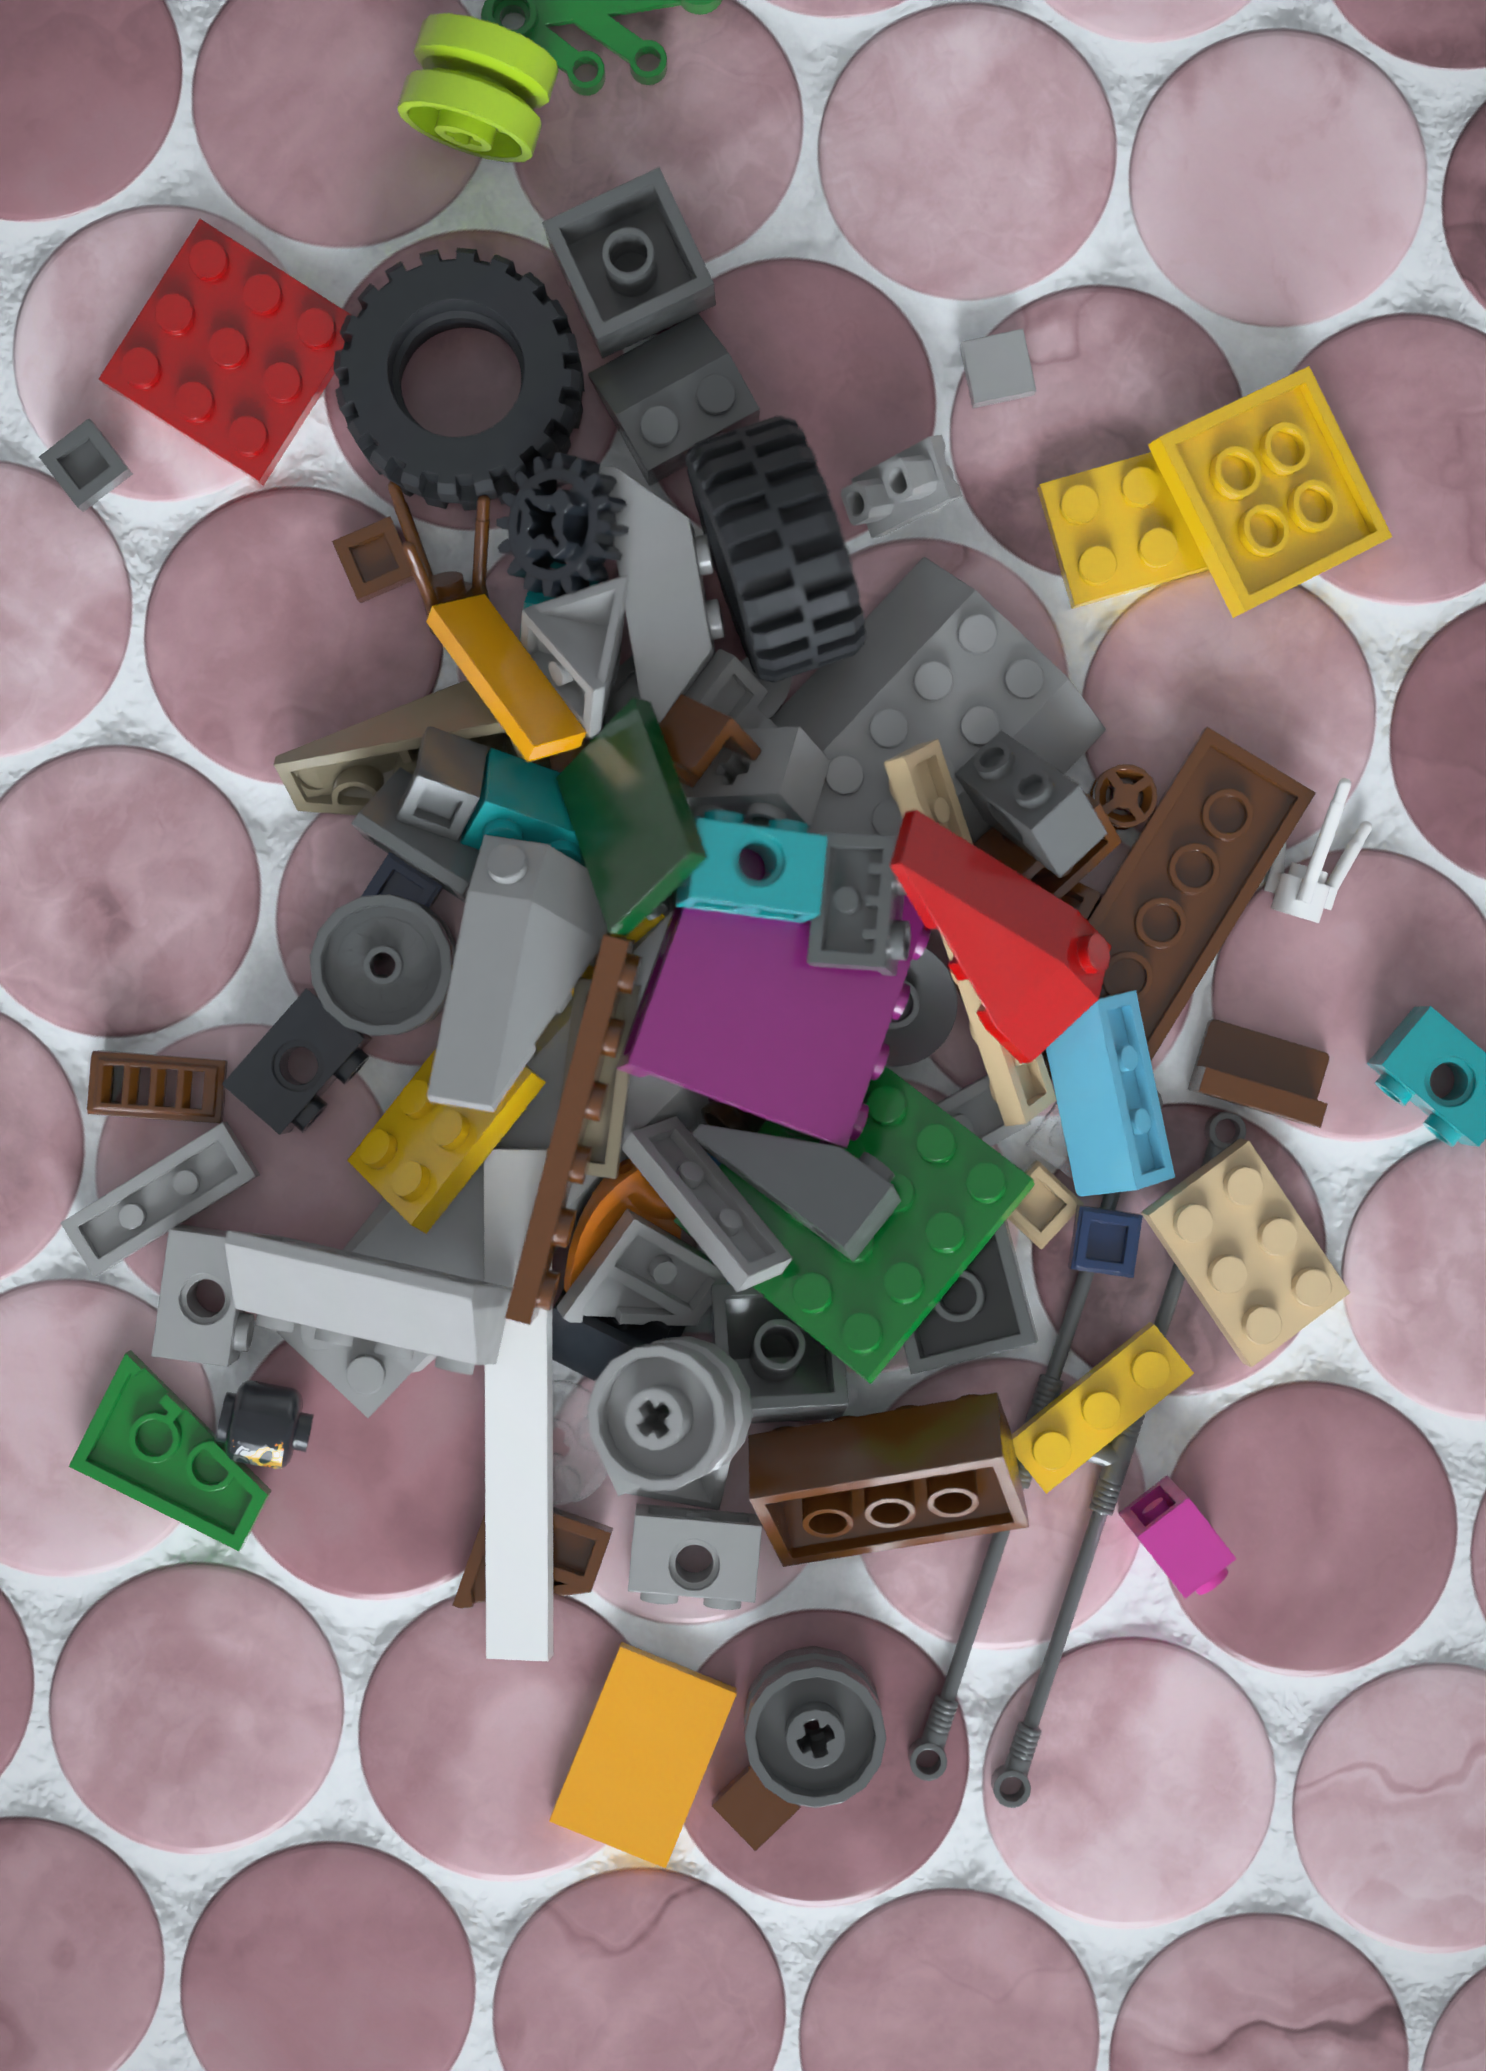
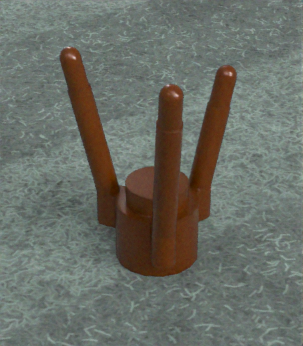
[387,481,490,635]

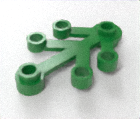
[481,0,722,96]

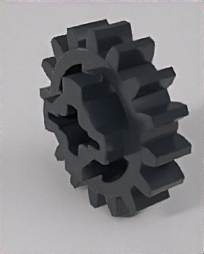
[496,452,628,598]

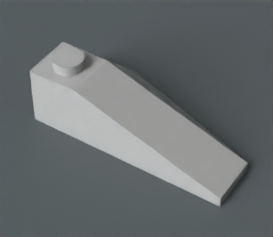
[427,835,610,1112]

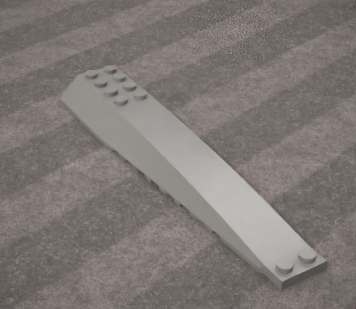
[276,557,1106,1418]

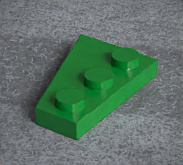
[68,1350,272,1551]

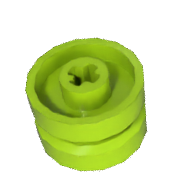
[397,13,558,163]

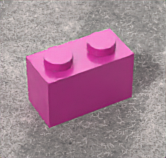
[1118,1475,1237,1599]

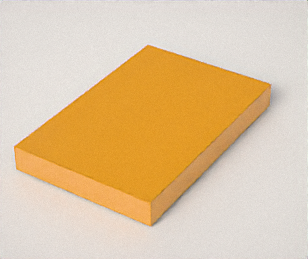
[549,1641,737,1868]

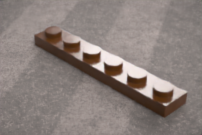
[505,933,642,1325]

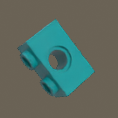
[675,810,828,923]
[1366,1006,1486,1147]

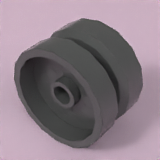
[310,894,457,1036]
[744,1646,887,1808]

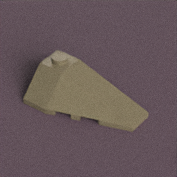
[274,680,551,815]

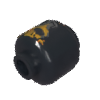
[216,1380,314,1469]

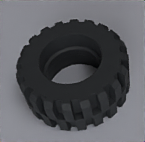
[333,248,585,511]
[685,416,866,683]

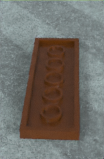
[1042,727,1316,1080]

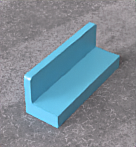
[1046,990,1175,1197]

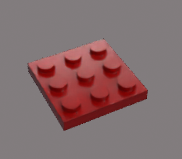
[98,219,351,486]

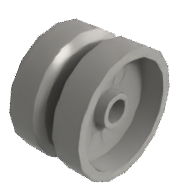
[587,1336,752,1491]

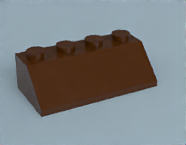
[748,1392,1029,1567]

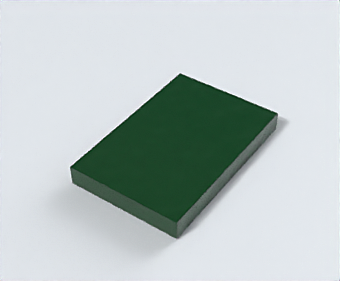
[556,697,708,936]

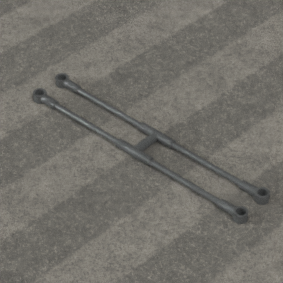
[908,1091,1247,1808]

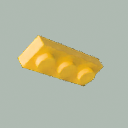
[1012,1322,1194,1494]

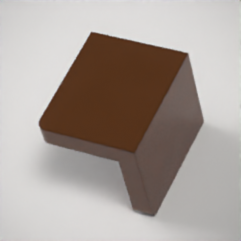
[659,694,762,788]

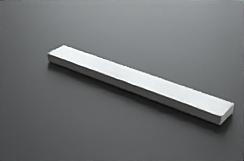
[484,1147,554,1661]

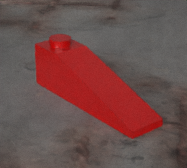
[889,809,1111,1064]

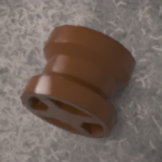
[1088,764,1157,830]

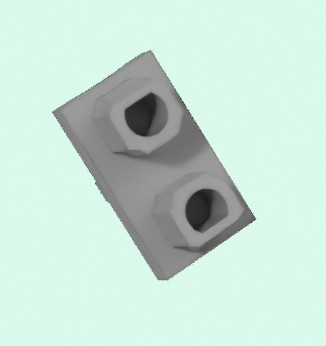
[841,435,963,539]

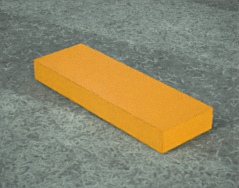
[426,594,587,762]

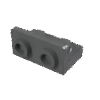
[807,832,911,976]

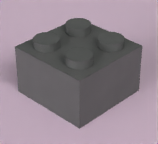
[542,167,716,359]
[903,1219,1038,1374]

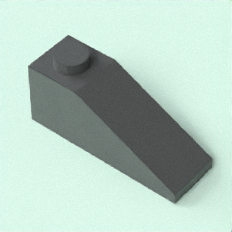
[692,1124,901,1262]

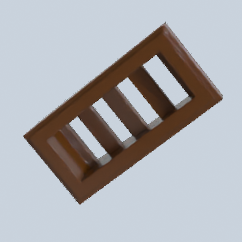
[87,1050,228,1123]

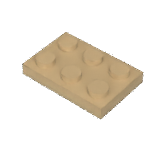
[1141,1138,1350,1368]

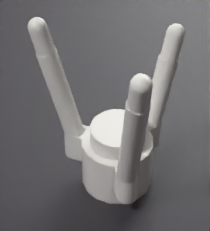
[1264,778,1372,923]

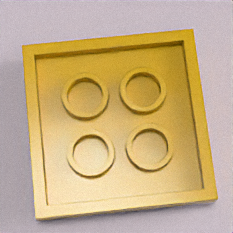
[1148,366,1393,618]

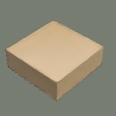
[1007,1160,1084,1250]

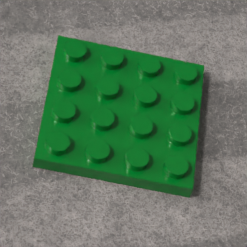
[674,1066,1035,1384]

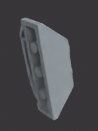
[601,466,725,723]

